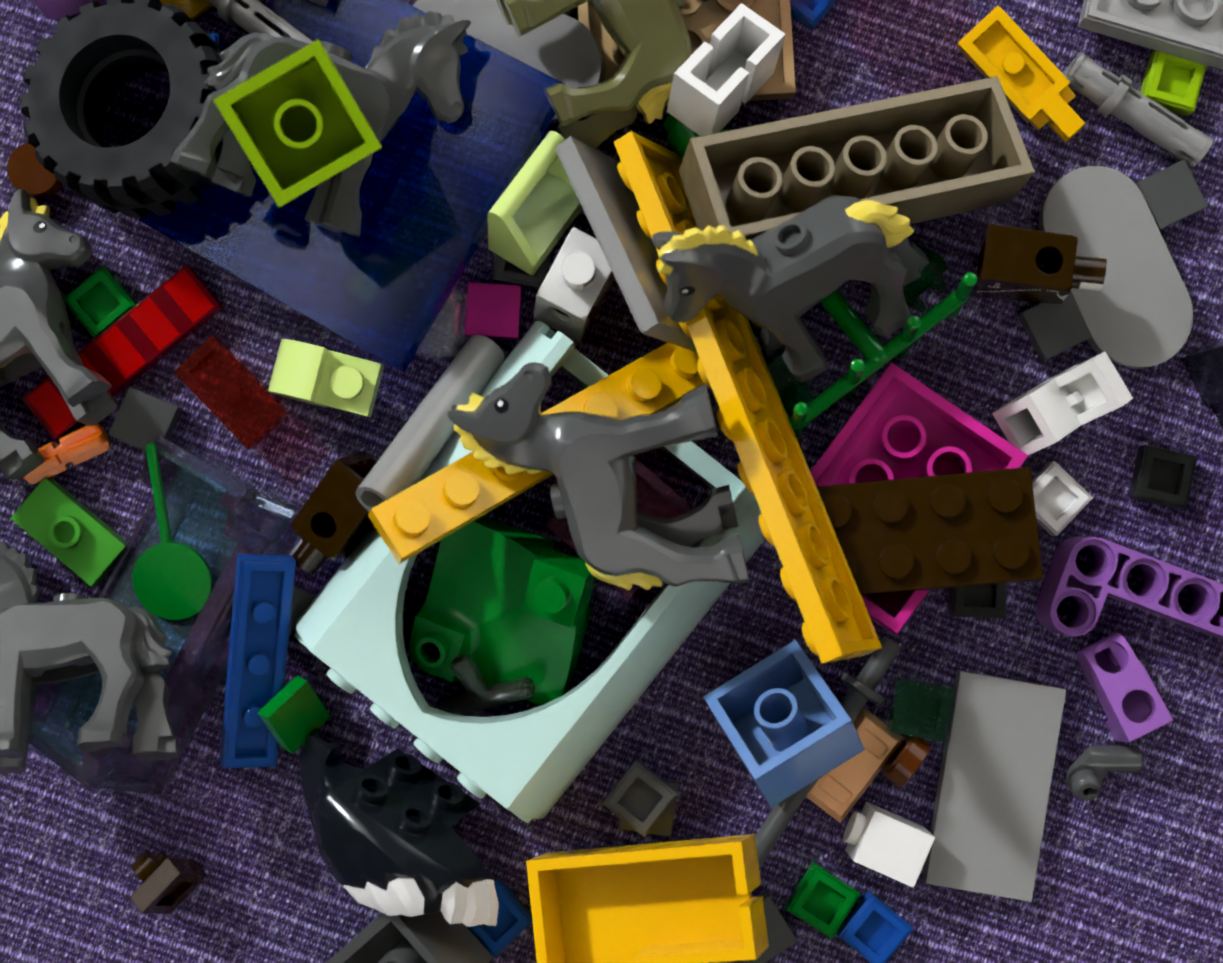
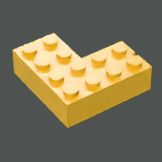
[526,834,769,963]

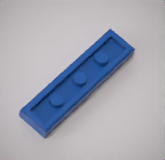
[219,554,296,768]

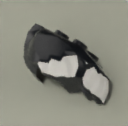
[300,728,499,927]

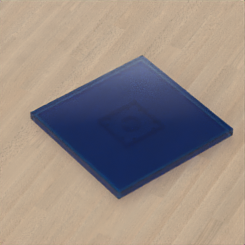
[139,0,566,372]

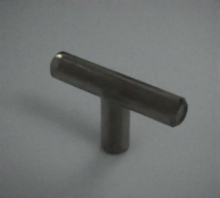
[437,654,536,715]

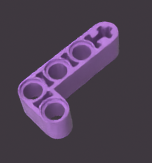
[1035,536,1223,639]

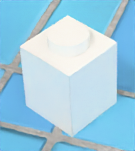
[843,801,935,888]

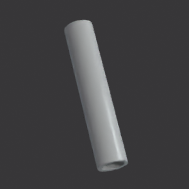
[356,335,505,512]

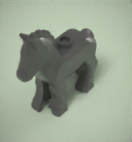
[170,11,471,238]
[0,541,179,774]

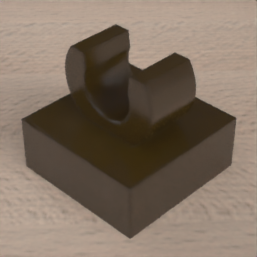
[130,850,207,914]

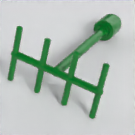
[663,114,978,438]

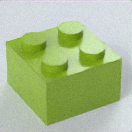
[213,39,382,207]

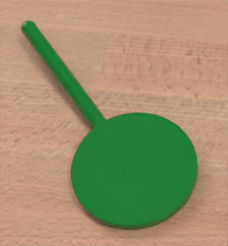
[132,442,213,620]

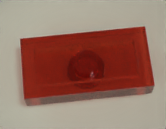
[174,335,290,450]

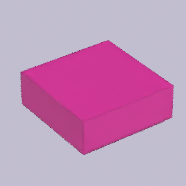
[465,282,522,340]

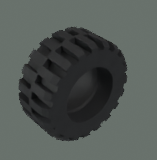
[21,0,223,218]

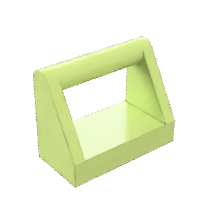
[487,131,582,276]

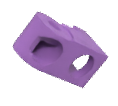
[1077,632,1173,742]

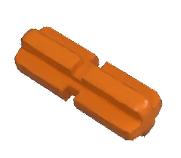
[23,424,111,485]

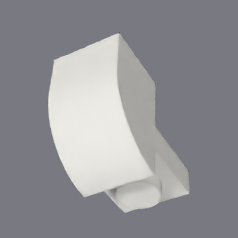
[992,351,1133,455]

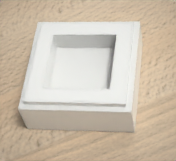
[1032,461,1093,536]

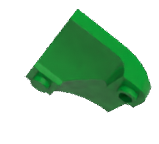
[409,516,596,705]

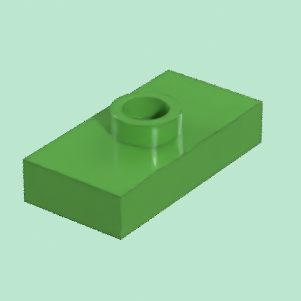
[10,477,132,587]

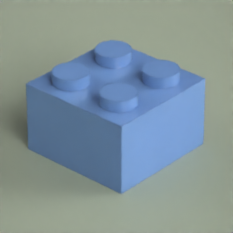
[703,640,864,808]

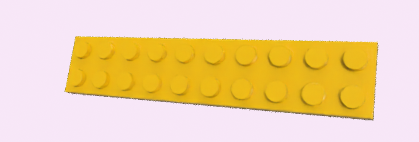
[614,131,882,664]

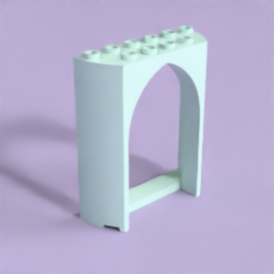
[294,321,765,823]

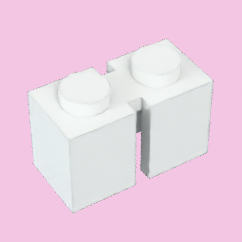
[667,3,785,136]

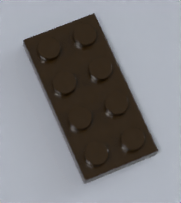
[817,467,1043,595]

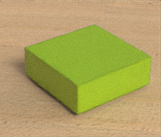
[1140,50,1207,117]

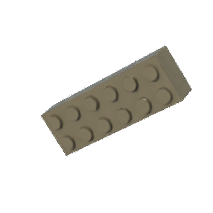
[679,76,1035,240]

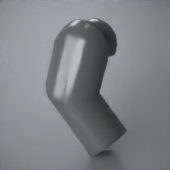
[1067,745,1142,801]

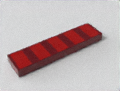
[22,264,224,441]

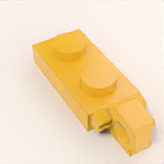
[956,6,1086,142]

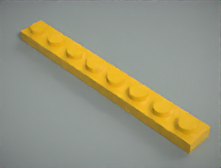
[368,342,762,564]

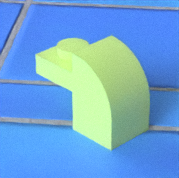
[268,339,384,418]

